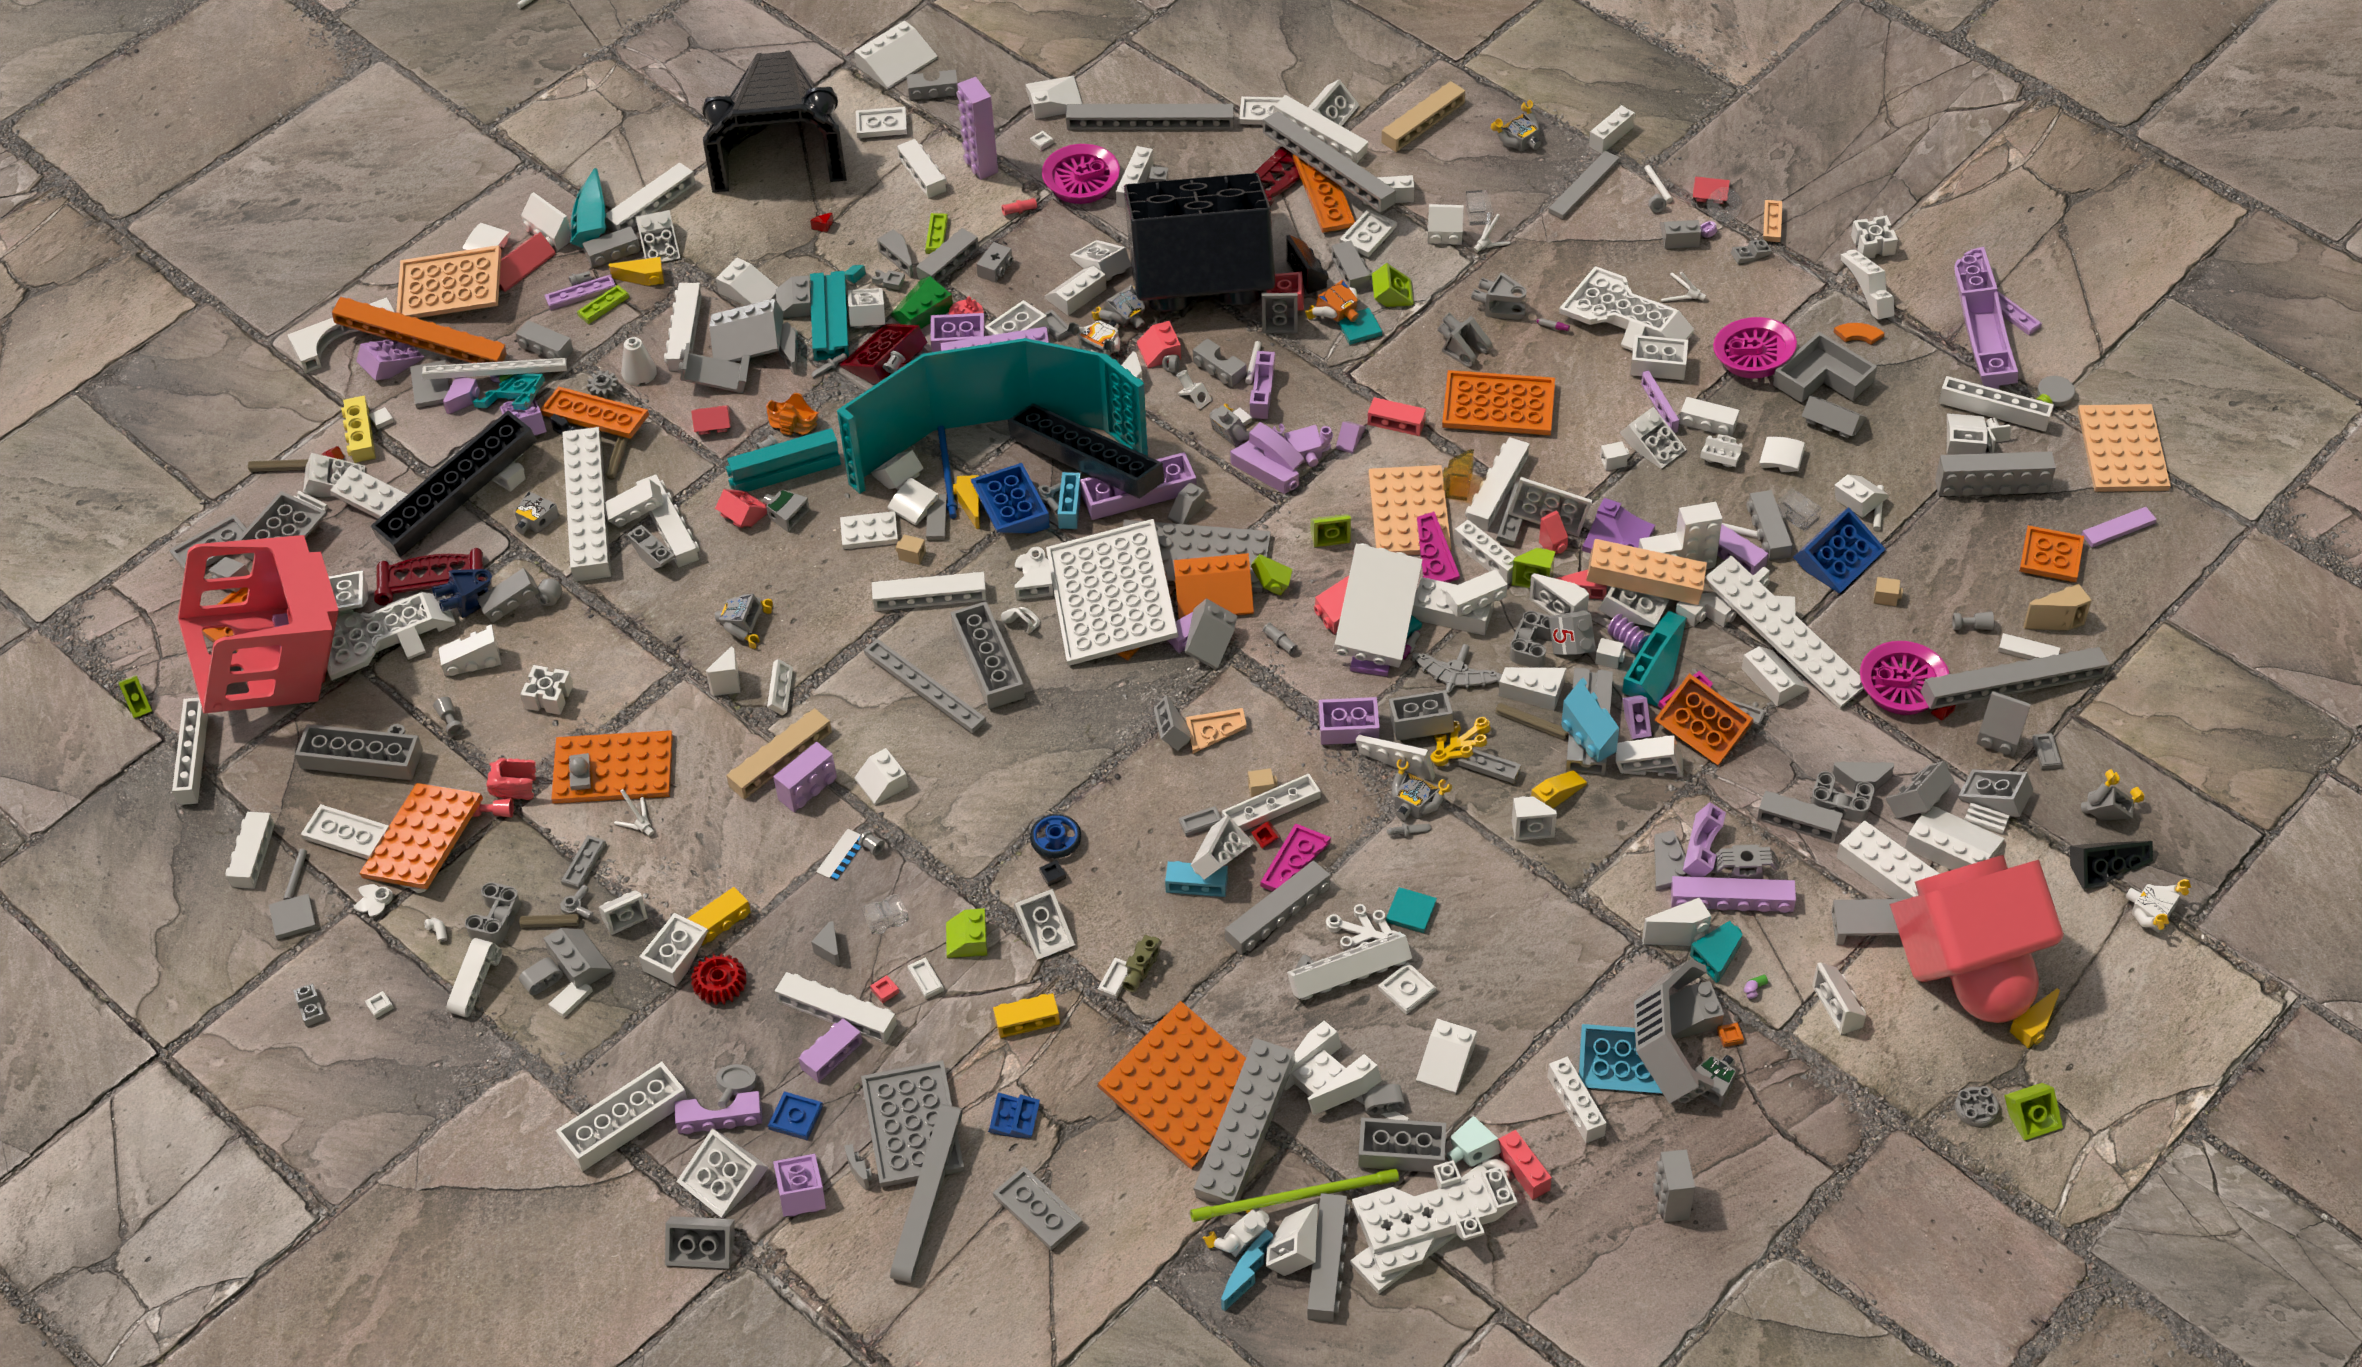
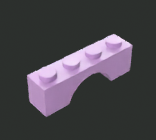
[1250,351,1275,419]
[1683,802,1726,877]
[675,1091,762,1134]

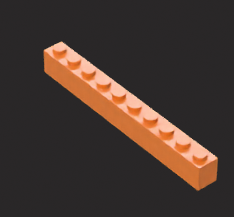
[332,297,507,363]

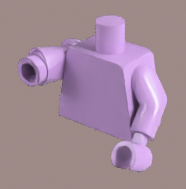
[1272,423,1333,467]

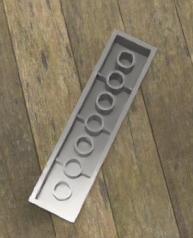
[1194,1038,1295,1205]

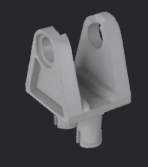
[1471,272,1527,320]
[1437,312,1493,367]

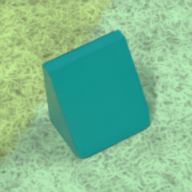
[845,265,866,284]

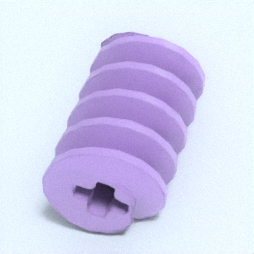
[1608,614,1650,653]

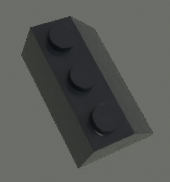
[1286,235,1329,294]

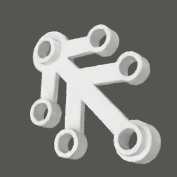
[1326,904,1397,950]

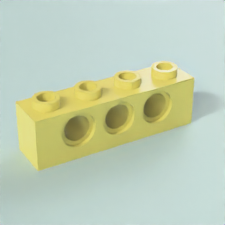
[341,396,376,463]

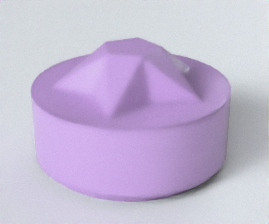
[1700,221,1717,238]

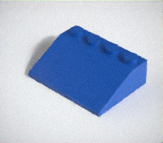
[971,463,1050,533]
[1793,507,1886,593]

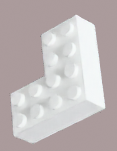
[1639,502,1723,569]

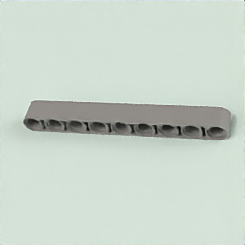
[890,1104,963,1283]

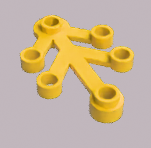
[1430,717,1491,766]

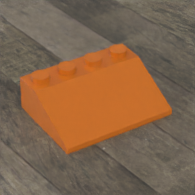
[1174,553,1254,619]
[1655,673,1754,765]

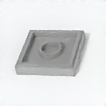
[269,894,317,940]

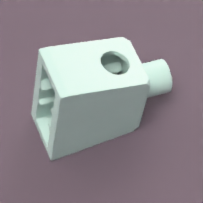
[1446,1116,1501,1166]

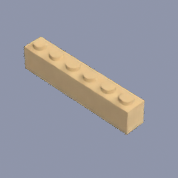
[1381,81,1465,152]
[726,708,832,800]

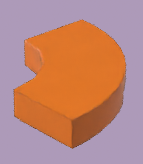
[1833,323,1885,345]

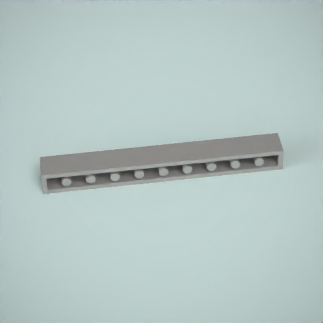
[1066,104,1234,130]
[1263,111,1396,213]
[1921,647,2110,709]

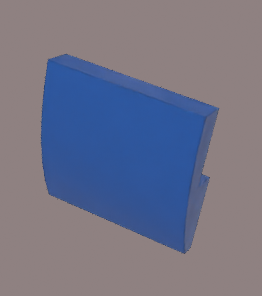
[988,1092,1040,1138]

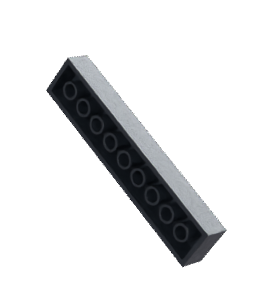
[1008,403,1165,499]
[371,410,537,558]

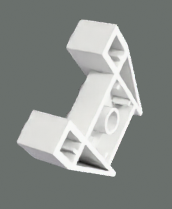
[1284,1021,1382,1115]

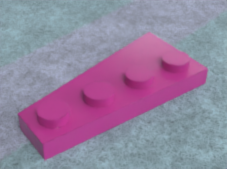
[1417,512,1460,583]
[1260,823,1331,891]

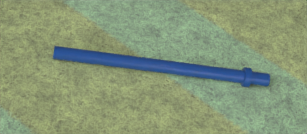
[937,426,958,519]

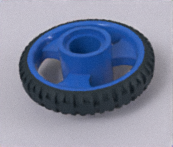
[1030,814,1081,859]

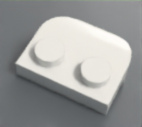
[1700,435,1742,467]

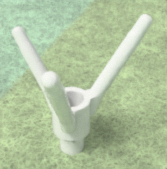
[1473,214,1510,253]
[1661,272,1706,302]
[614,789,654,836]

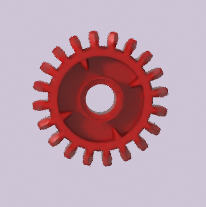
[691,953,747,1005]

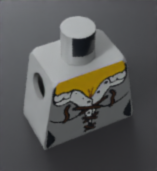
[515,491,559,534]

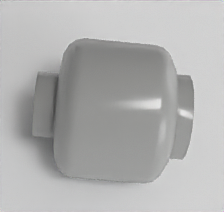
[535,579,563,606]

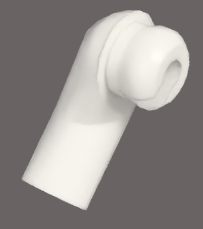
[424,918,447,942]
[1482,1159,1511,1178]

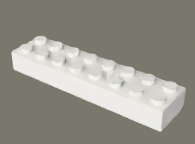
[1222,774,1321,831]

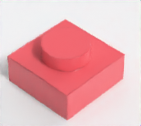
[870,975,899,1004]

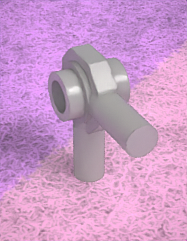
[1036,483,1061,513]
[560,885,594,919]

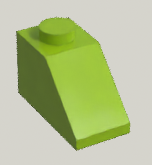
[1251,554,1293,596]
[118,675,152,718]

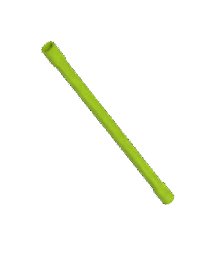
[1190,1168,1399,1222]

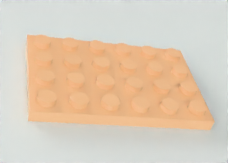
[396,245,501,318]
[2078,404,2170,492]
[1368,465,1451,555]

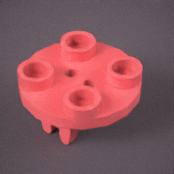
[949,296,984,315]

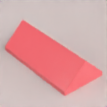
[499,232,556,292]

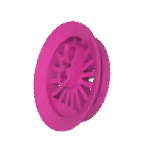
[1042,144,1120,204]
[1713,317,1797,378]
[1860,641,1949,715]

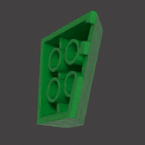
[891,276,953,329]

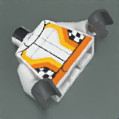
[1067,320,1121,356]

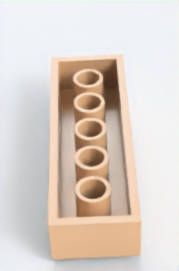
[1586,539,1707,605]

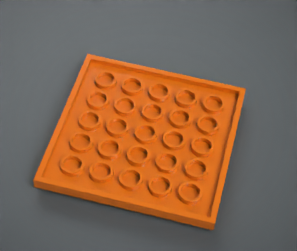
[1097,1001,1246,1169]

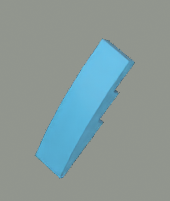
[1221,1229,1273,1311]

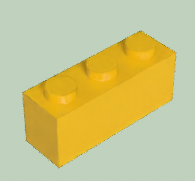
[687,887,751,946]
[993,993,1060,1038]

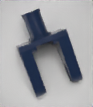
[432,569,492,618]

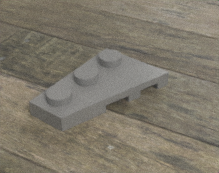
[1654,830,1692,891]

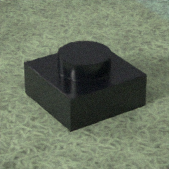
[1039,860,1066,887]

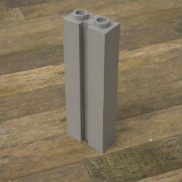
[1566,668,1613,775]

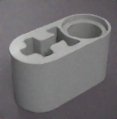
[519,957,563,995]
[1362,1084,1405,1115]

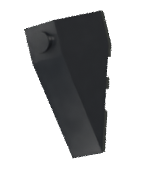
[2070,841,2153,889]

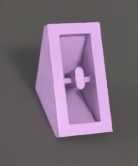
[1336,421,1366,454]

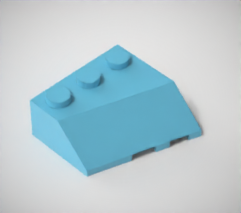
[1561,678,1619,762]

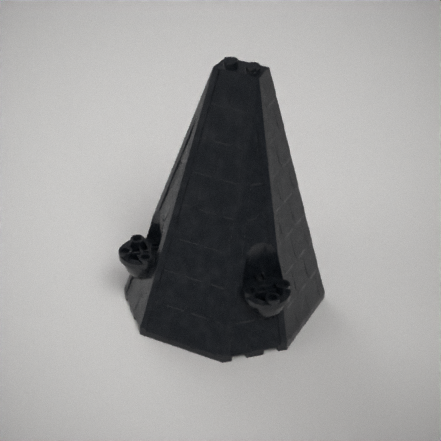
[702,50,847,193]

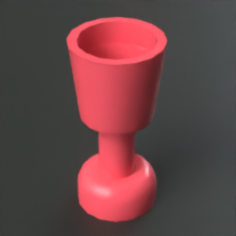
[472,798,514,818]

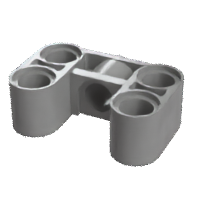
[1510,611,1551,668]
[1811,771,1874,823]
[465,882,521,945]

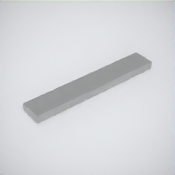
[1548,151,1619,219]

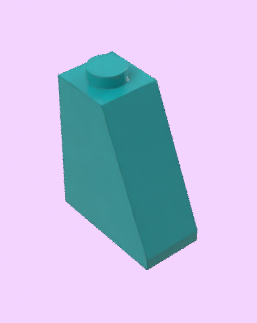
[1690,920,1743,983]

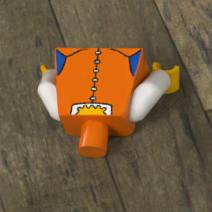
[1305,280,1359,322]

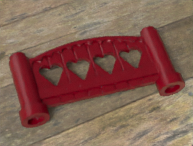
[1254,146,1300,207]
[374,548,486,606]

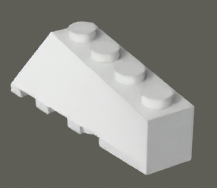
[1191,815,1254,879]

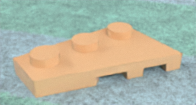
[1186,708,1246,754]

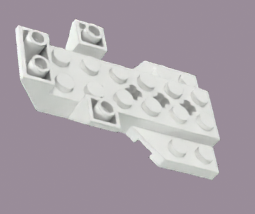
[1559,266,1694,351]
[327,592,456,680]
[1352,1160,1517,1276]

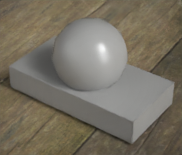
[569,753,591,791]

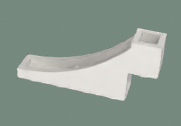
[1841,250,1894,320]
[1676,567,1770,627]

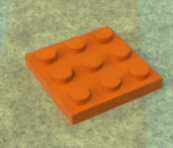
[2019,525,2084,582]

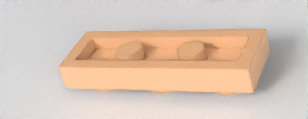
[1763,200,1782,242]

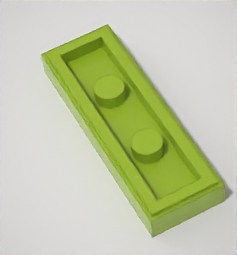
[925,213,948,254]
[577,285,629,324]

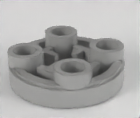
[2037,376,2075,408]
[1955,1086,1999,1127]

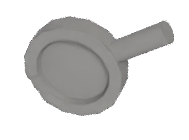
[716,1064,756,1108]

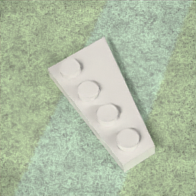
[1355,735,1436,782]

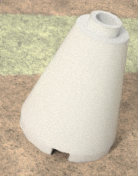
[621,337,657,386]

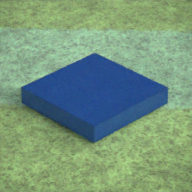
[768,1091,823,1141]

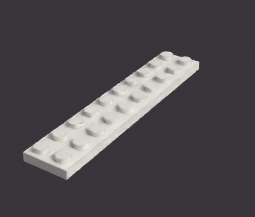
[1704,556,1864,709]

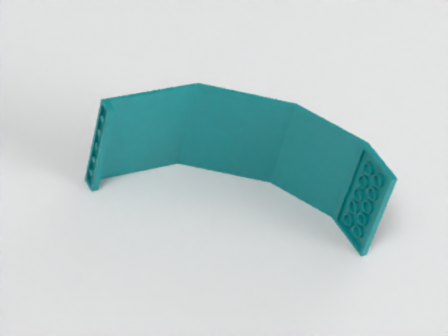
[837,338,1148,494]

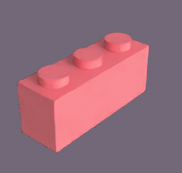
[1367,397,1426,436]
[1498,1130,1552,1200]

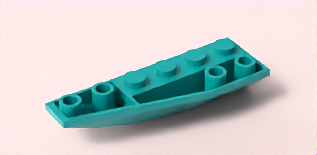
[570,168,606,248]
[1622,611,1686,707]

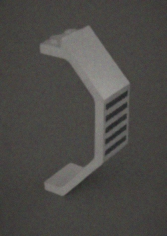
[1634,959,1714,1104]

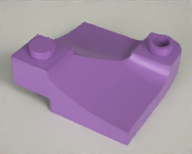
[1582,498,1655,554]

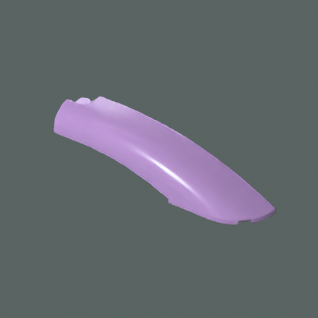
[1954,247,2018,390]

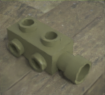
[1122,935,1162,993]

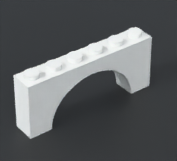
[288,297,394,373]

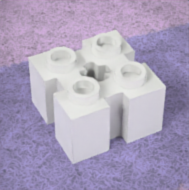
[1851,215,1898,259]
[520,665,573,715]

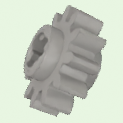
[587,370,619,399]

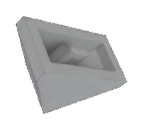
[812,921,840,966]

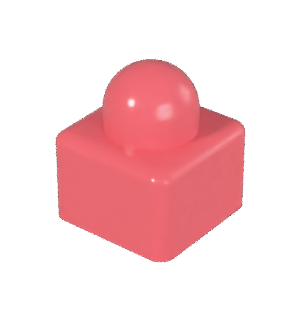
[1890,855,2064,1023]

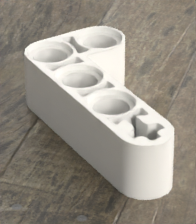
[446,938,502,1017]

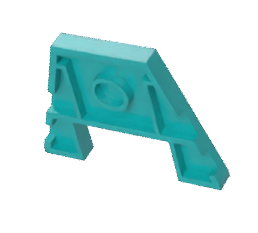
[473,373,545,410]

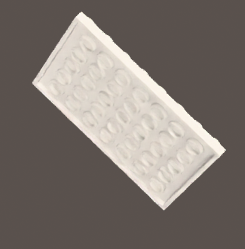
[1046,519,1179,666]

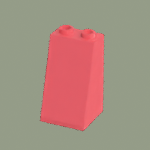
[1314,575,1349,634]

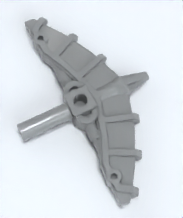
[1411,644,1502,695]

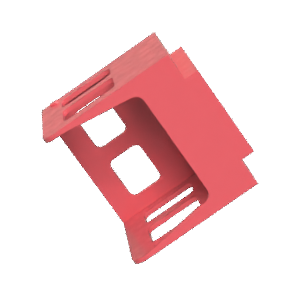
[178,535,339,714]

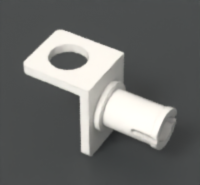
[1176,370,1212,409]
[1986,418,2011,453]

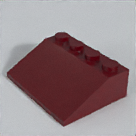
[840,323,928,384]

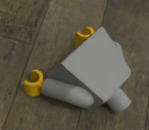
[2081,769,2144,820]

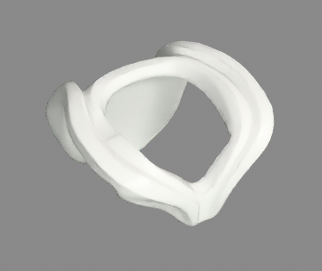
[1001,607,1040,634]

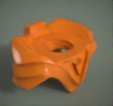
[766,393,819,435]

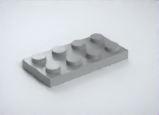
[169,515,246,571]
[993,1166,1083,1251]

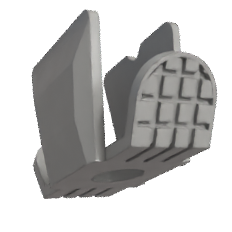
[1712,844,1780,879]

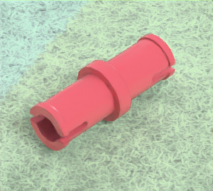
[1001,198,1037,216]

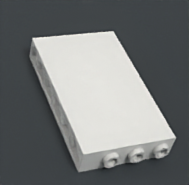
[1332,543,1422,668]

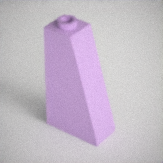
[1230,441,1299,494]

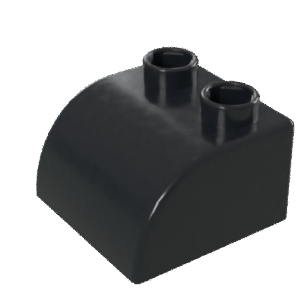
[1124,173,1275,312]

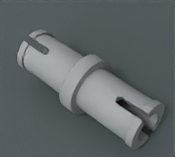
[1262,622,1298,655]

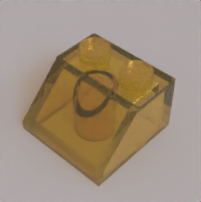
[1443,449,1474,501]

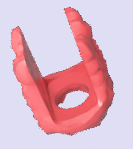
[486,758,536,800]

